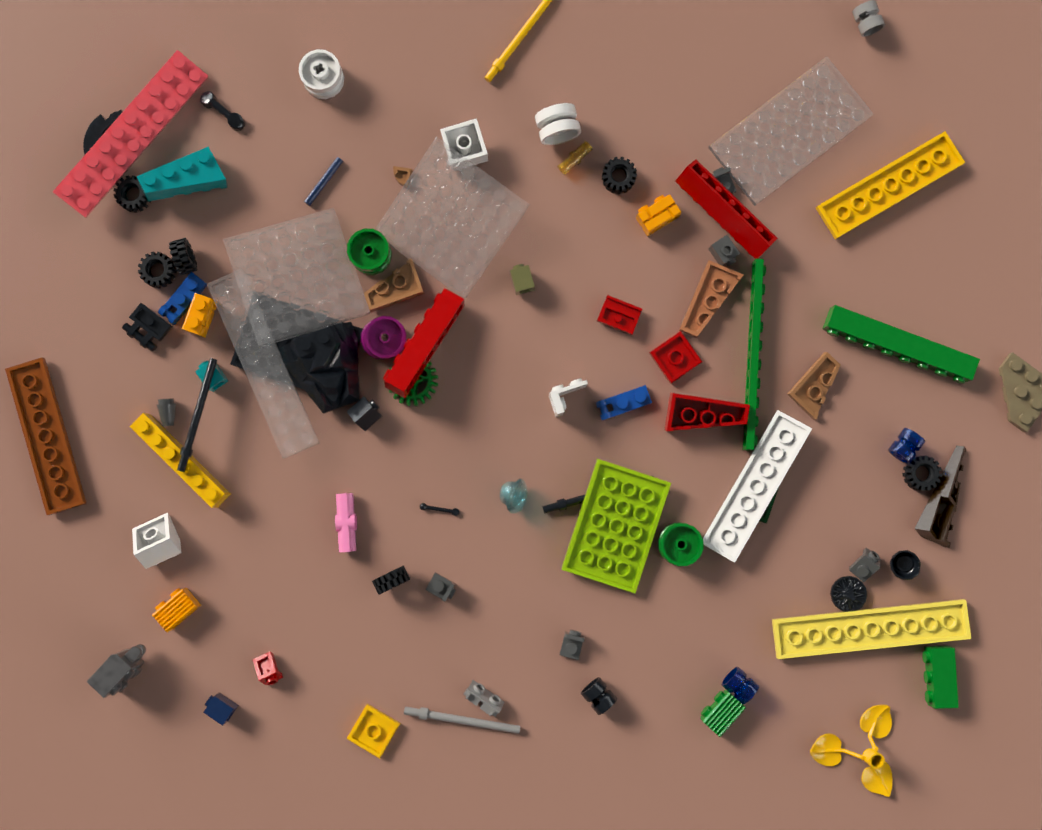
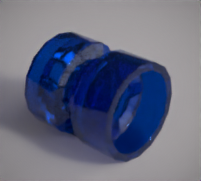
[888,428,925,464]
[721,666,759,704]

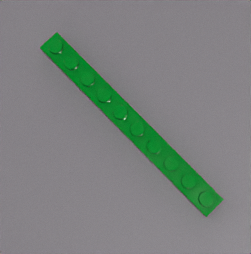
[742,259,766,451]

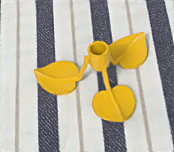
[810,705,893,797]

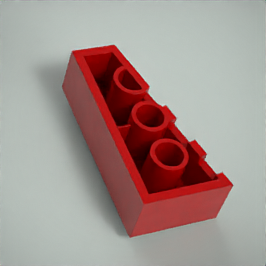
[664,392,750,431]

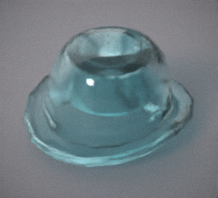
[499,478,528,514]

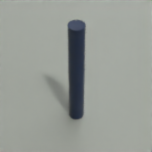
[304,157,343,206]

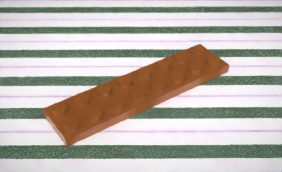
[5,357,87,515]

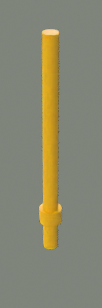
[484,0,553,82]

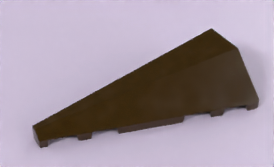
[914,446,966,548]

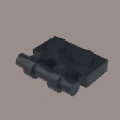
[122,303,173,352]

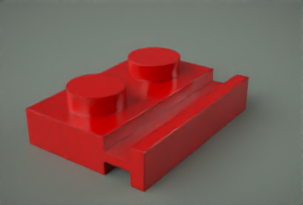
[597,295,642,335]

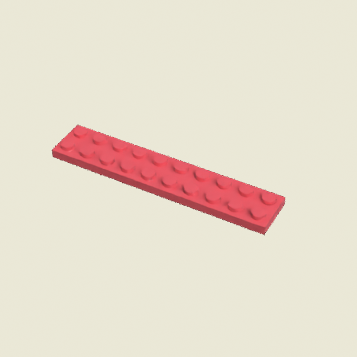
[53,50,208,218]

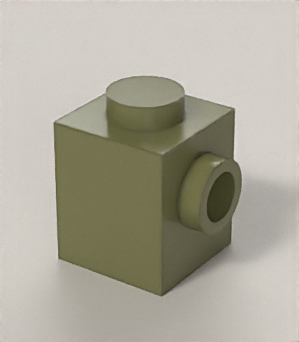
[510,264,535,295]

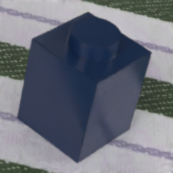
[203,693,239,726]

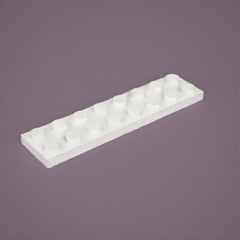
[703,410,812,563]

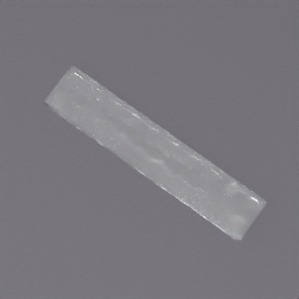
[207,269,319,459]

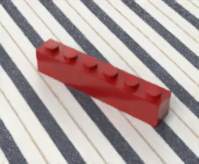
[675,160,778,259]
[383,288,464,398]

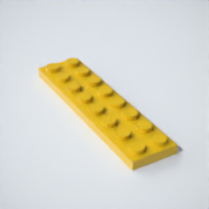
[816,131,965,239]

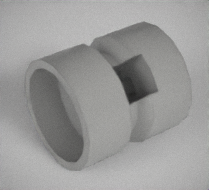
[852,0,885,37]

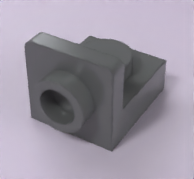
[712,167,737,194]
[426,572,456,602]
[559,630,585,660]

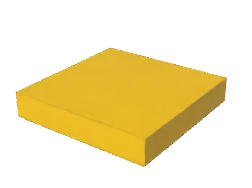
[347,703,400,759]

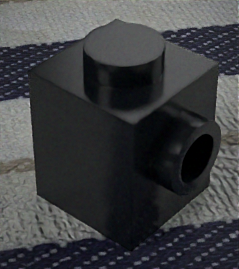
[347,396,382,431]

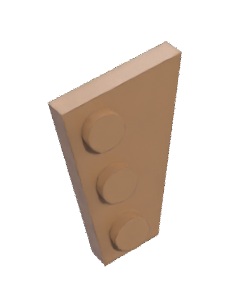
[364,258,424,313]
[787,352,840,420]

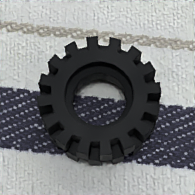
[602,157,637,194]
[113,175,151,213]
[169,238,197,275]
[138,252,177,288]
[902,456,942,491]
[372,565,410,595]

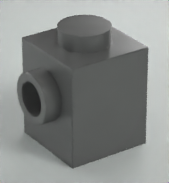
[709,235,740,267]

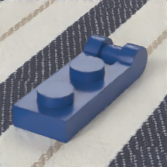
[158,272,208,325]
[596,385,652,421]

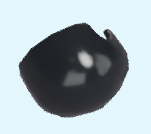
[890,550,921,580]

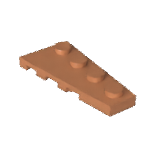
[679,260,744,338]

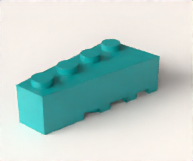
[137,146,227,201]

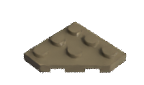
[999,352,1042,432]

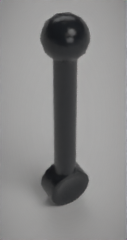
[420,503,459,516]

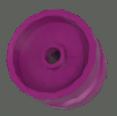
[361,316,406,360]

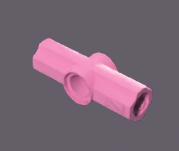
[335,493,357,552]

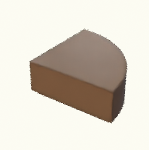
[393,166,413,189]

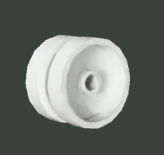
[299,49,344,99]
[535,103,581,145]

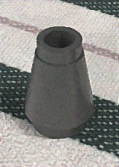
[156,398,176,426]

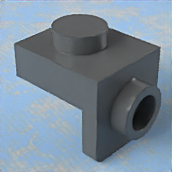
[849,548,881,582]

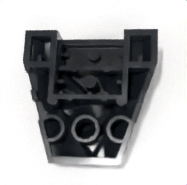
[279,322,360,414]

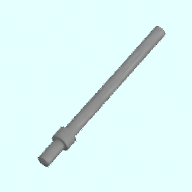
[404,706,520,734]

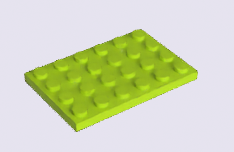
[561,459,671,593]

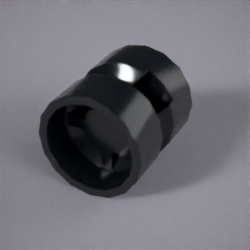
[581,677,617,715]

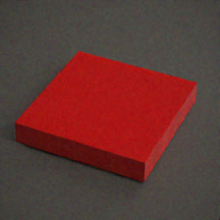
[649,331,702,384]

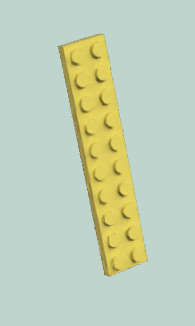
[772,599,971,659]

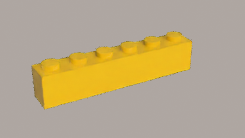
[129,413,231,508]

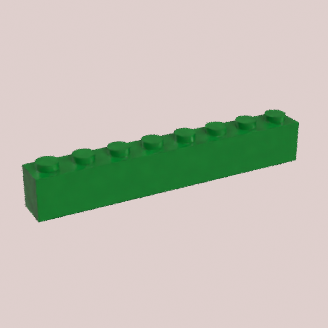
[822,305,980,384]

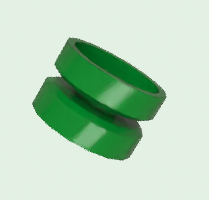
[347,228,392,275]
[658,523,704,566]

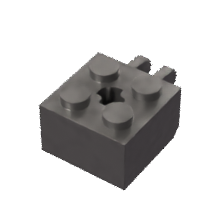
[87,644,147,698]

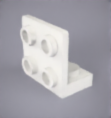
[549,378,588,417]

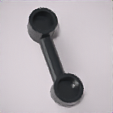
[200,91,245,131]

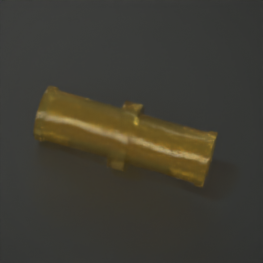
[557,141,593,175]

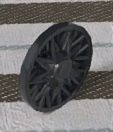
[830,576,867,612]

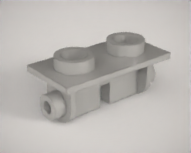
[463,680,505,717]

